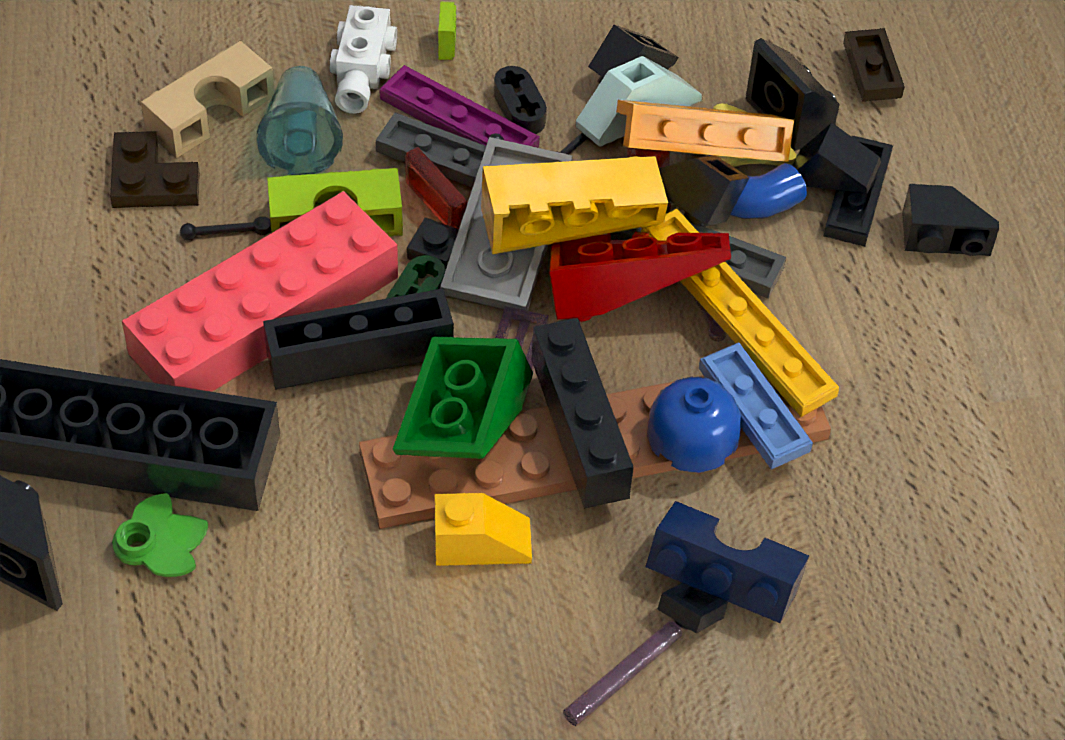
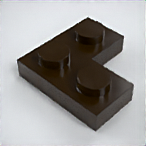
[110,131,200,208]

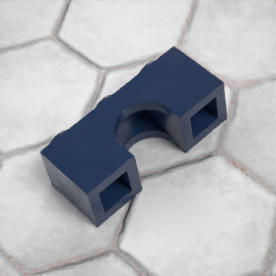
[645,501,809,623]

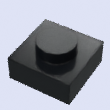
[407,217,459,271]
[657,583,728,633]

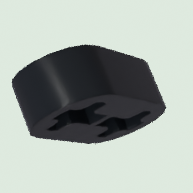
[494,66,547,134]

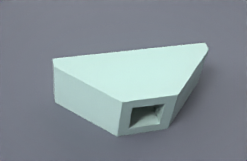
[576,56,702,147]

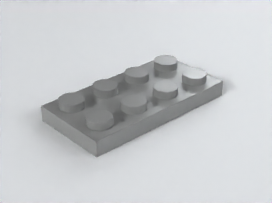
[440,137,573,314]

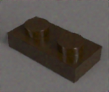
[843,28,905,102]

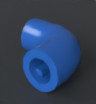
[709,155,807,219]

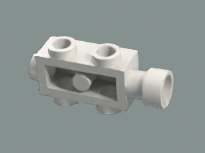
[330,5,397,114]

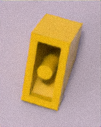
[435,493,532,566]

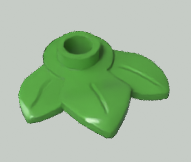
[112,493,208,577]

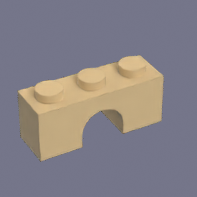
[141,41,275,158]

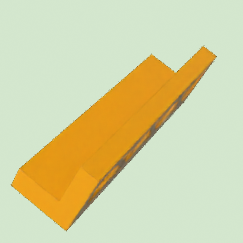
[616,100,794,162]

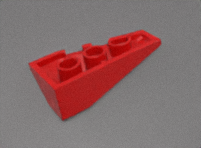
[550,232,731,322]

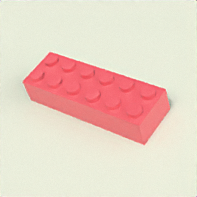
[122,191,398,392]

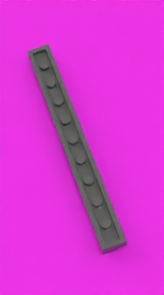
[375,112,786,299]

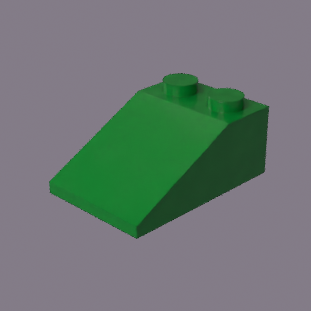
[393,337,533,459]

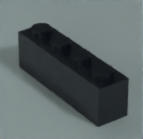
[263,288,454,390]
[531,318,633,509]

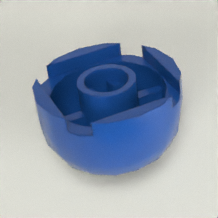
[647,376,741,473]

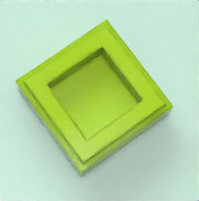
[438,2,456,60]

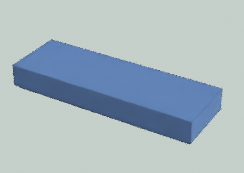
[699,342,813,470]

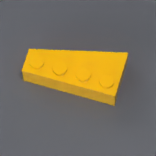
[481,156,668,255]

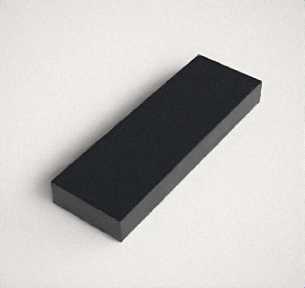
[824,135,893,247]

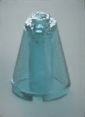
[257,66,343,175]

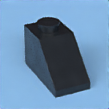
[588,24,679,84]

